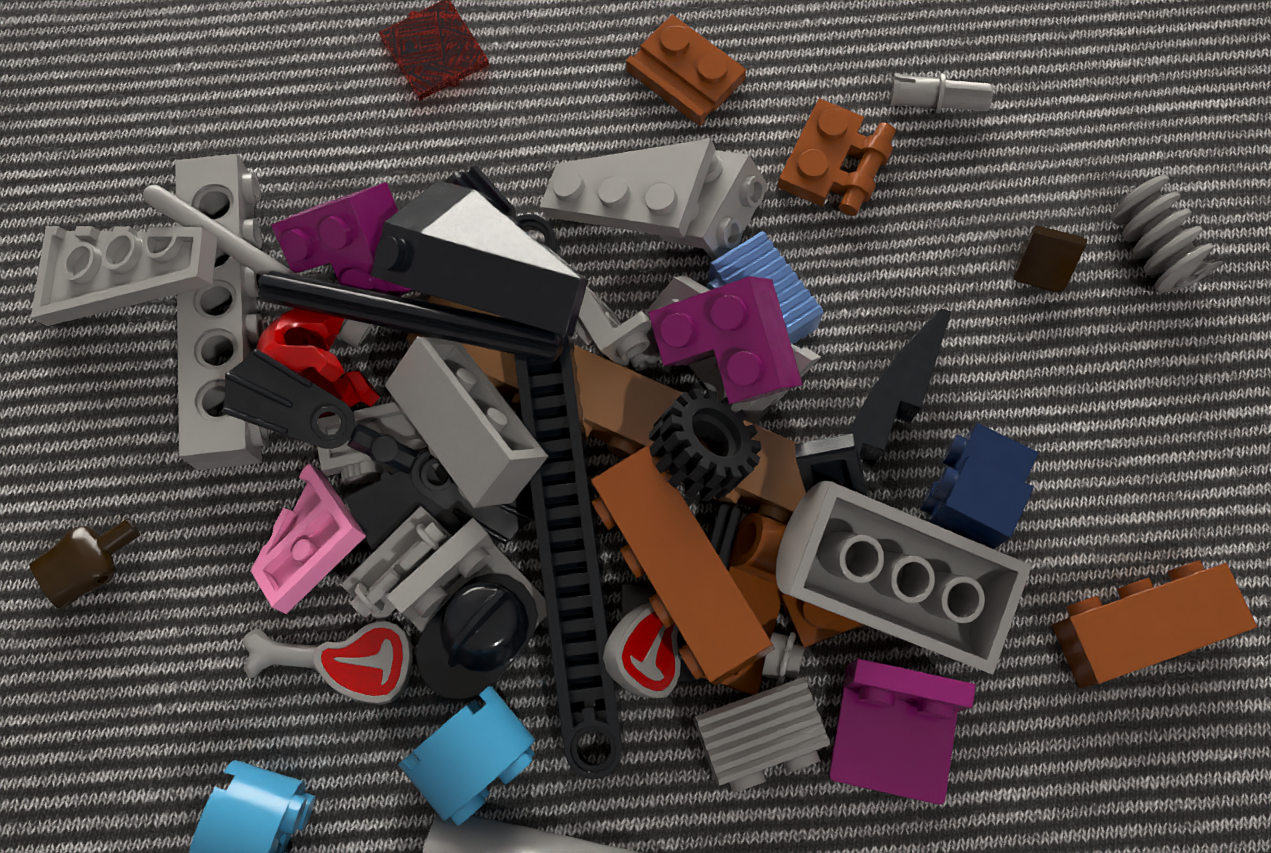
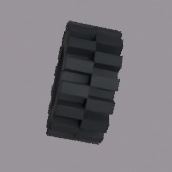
[649,389,761,501]

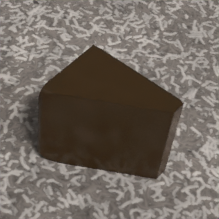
[1014,225,1087,293]

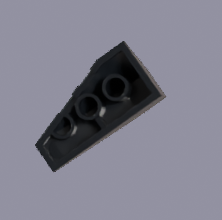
[371,181,588,337]

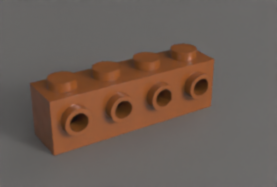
[591,444,775,686]

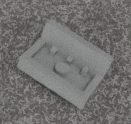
[659,150,767,261]
[575,287,661,371]

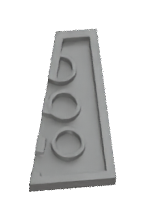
[31,226,218,326]

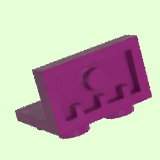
[828,659,976,805]

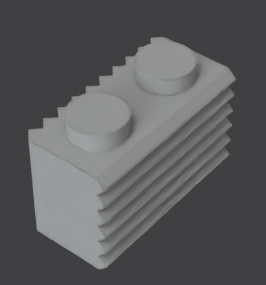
[693,677,830,793]

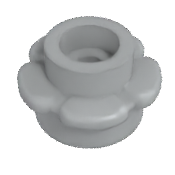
[762,632,805,686]

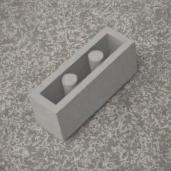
[385,337,548,508]

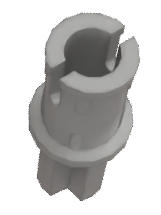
[890,73,993,114]

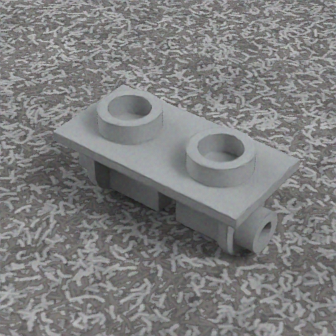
[341,506,452,621]

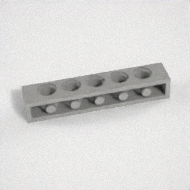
[175,154,269,470]

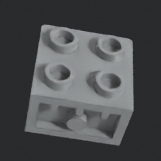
[386,518,547,633]

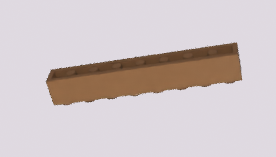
[406,295,806,525]

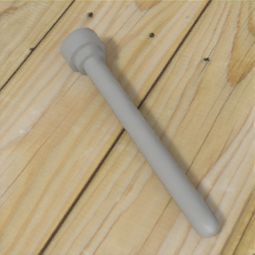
[143,185,373,349]

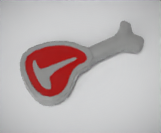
[603,603,681,698]
[243,621,413,705]

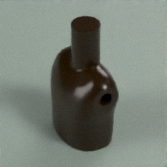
[29,518,141,610]

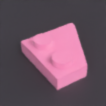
[250,463,366,614]

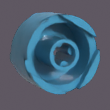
[398,685,536,826]
[189,760,316,853]

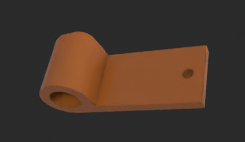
[701,512,787,696]

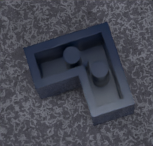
[920,423,1039,549]

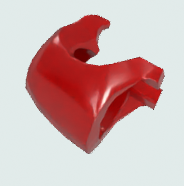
[257,308,380,419]

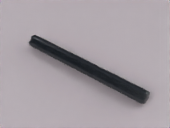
[258,271,565,362]

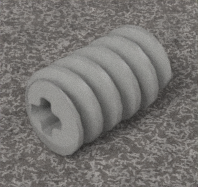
[1111,174,1223,293]

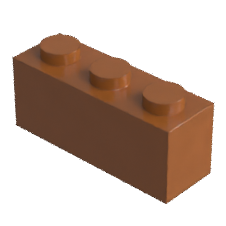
[1052,560,1257,689]

